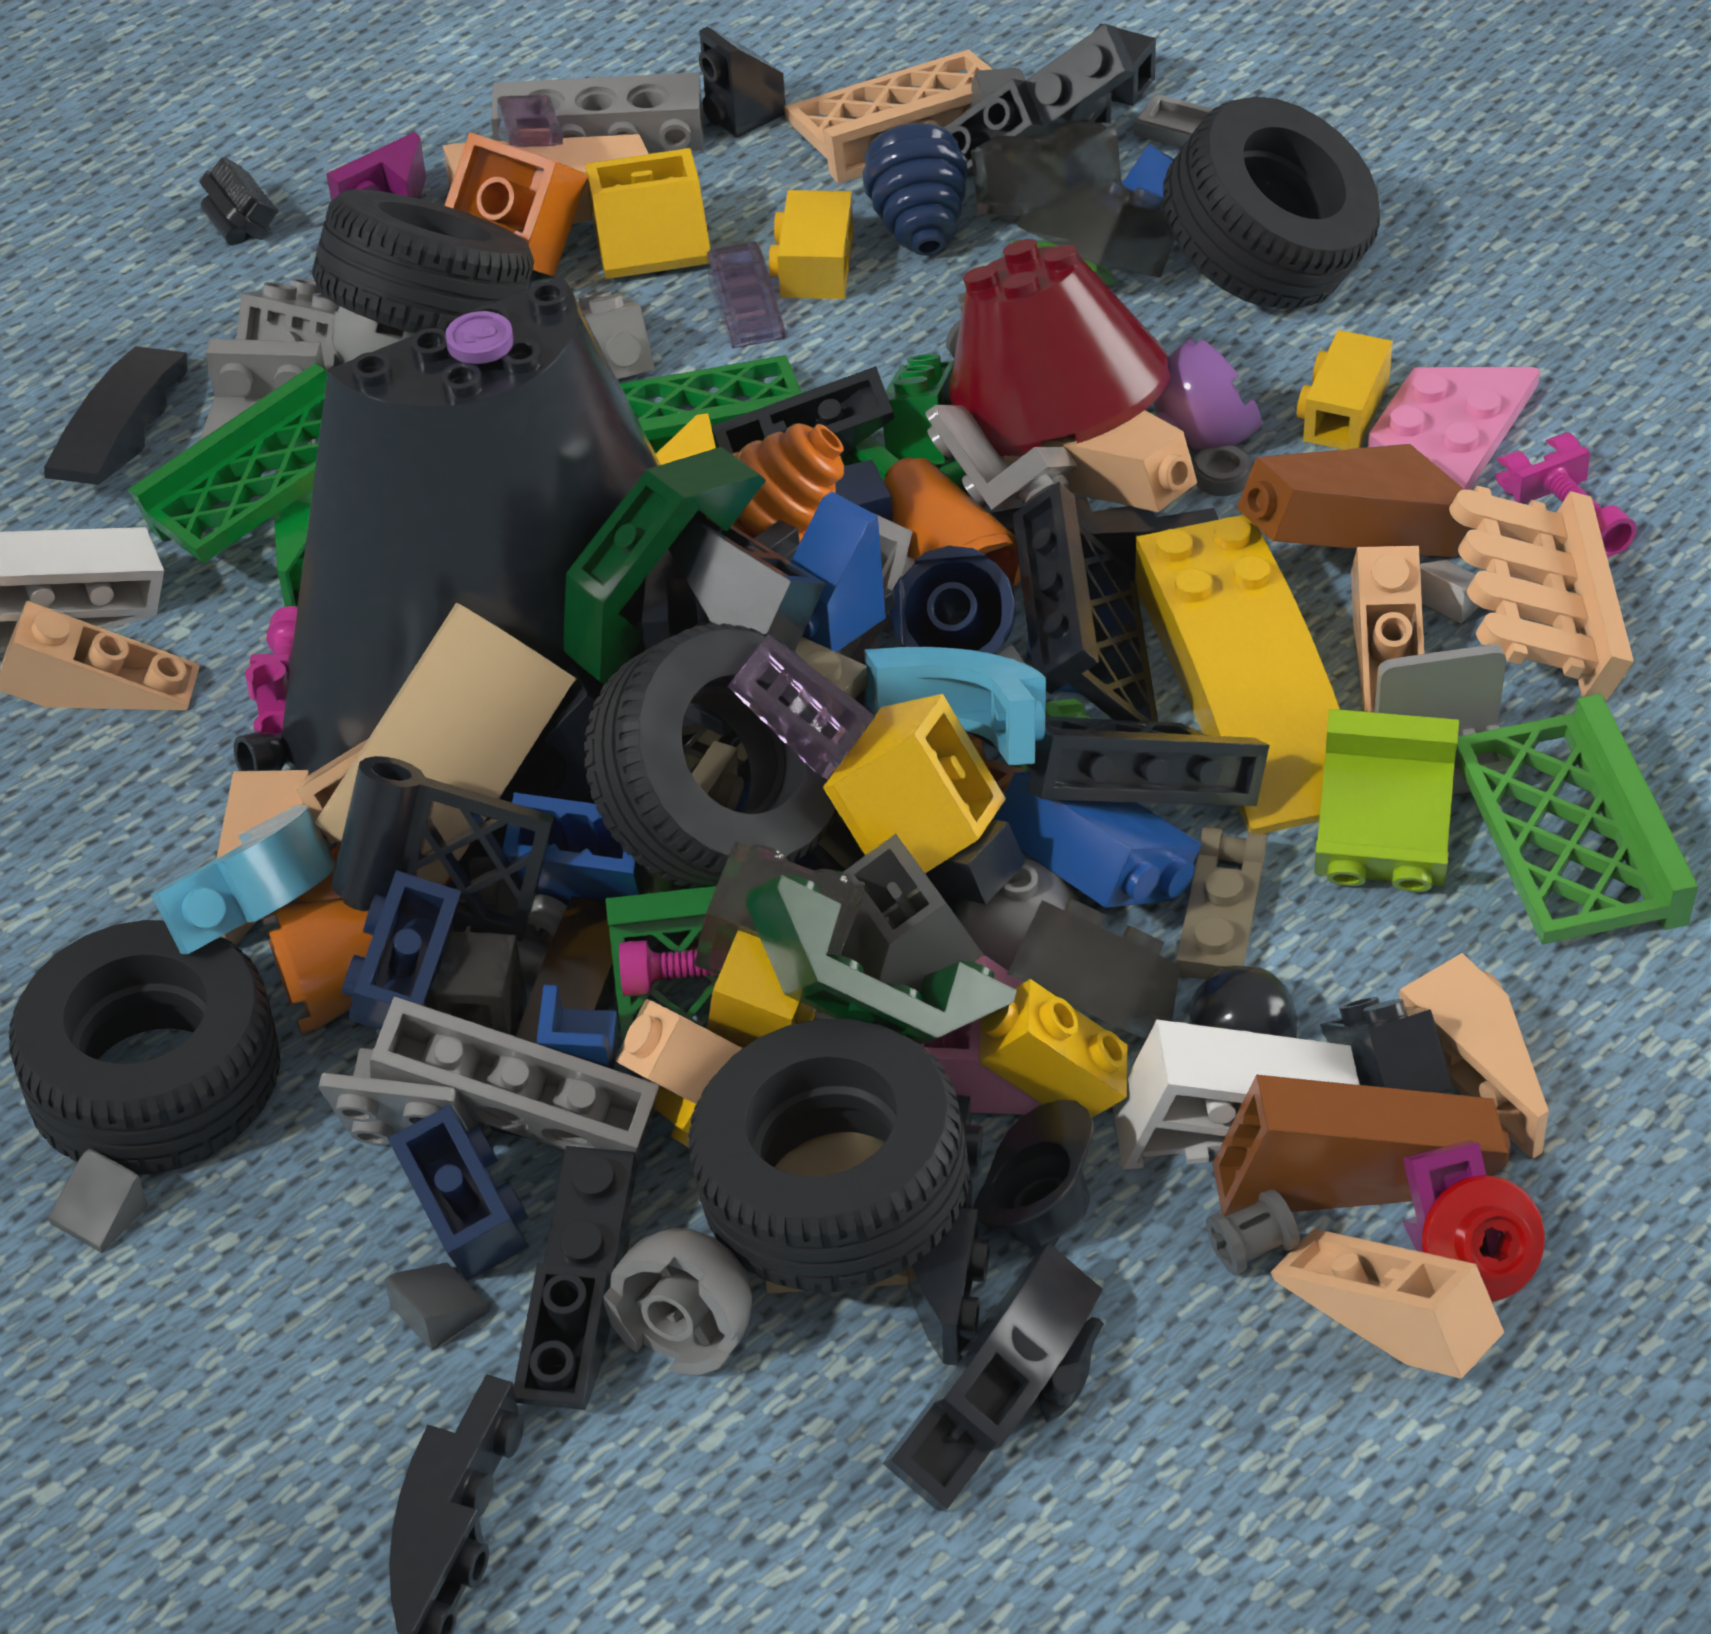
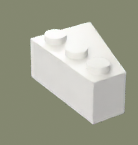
[0,527,164,653]
[1113,1020,1359,1170]

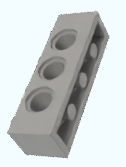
[491,72,703,153]
[370,997,659,1159]

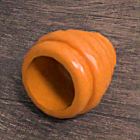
[732,424,844,542]

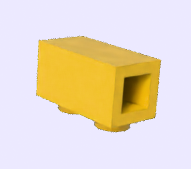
[1296,330,1393,450]
[979,979,1128,1118]

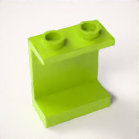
[1314,709,1459,892]

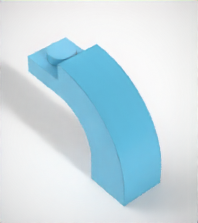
[864,647,1046,765]
[150,805,336,954]

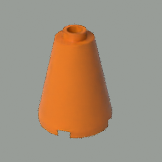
[884,458,1021,588]
[261,898,452,1035]

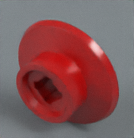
[1422,1175,1545,1302]

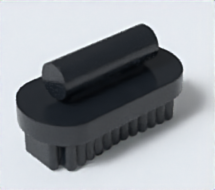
[199,157,279,246]

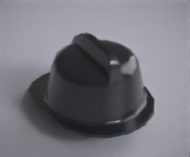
[973,1100,1094,1254]

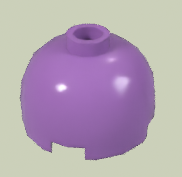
[1153,337,1262,452]

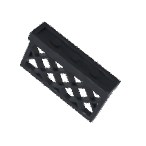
[1013,482,1159,722]
[966,716,1270,806]

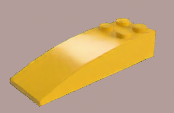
[1135,515,1340,834]

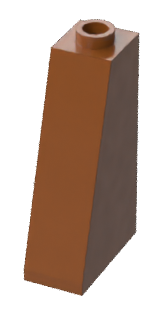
[1236,444,1476,558]
[1212,1074,1510,1217]

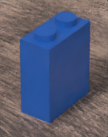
[993,771,1202,908]
[502,793,647,906]

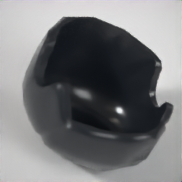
[1189,966,1298,1038]

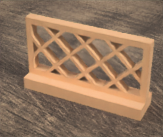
[784,49,992,184]

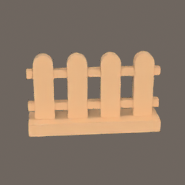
[1449,486,1634,702]

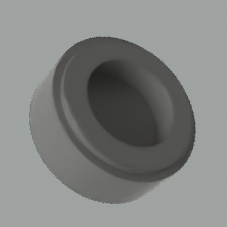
[1193,445,1252,496]

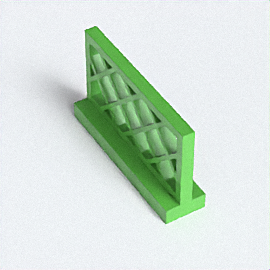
[1455,693,1698,945]

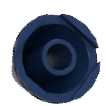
[890,546,1016,655]

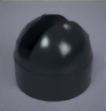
[234,731,287,771]

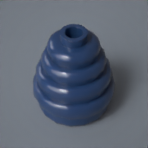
[863,123,967,256]

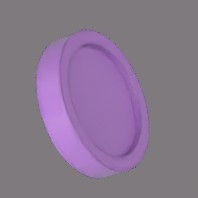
[445,311,514,364]

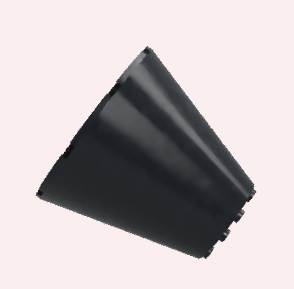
[281,275,661,804]

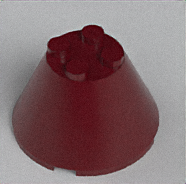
[947,239,1170,456]

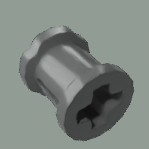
[1206,1188,1300,1276]

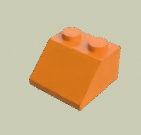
[445,132,589,277]

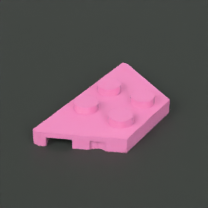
[1368,367,1540,490]

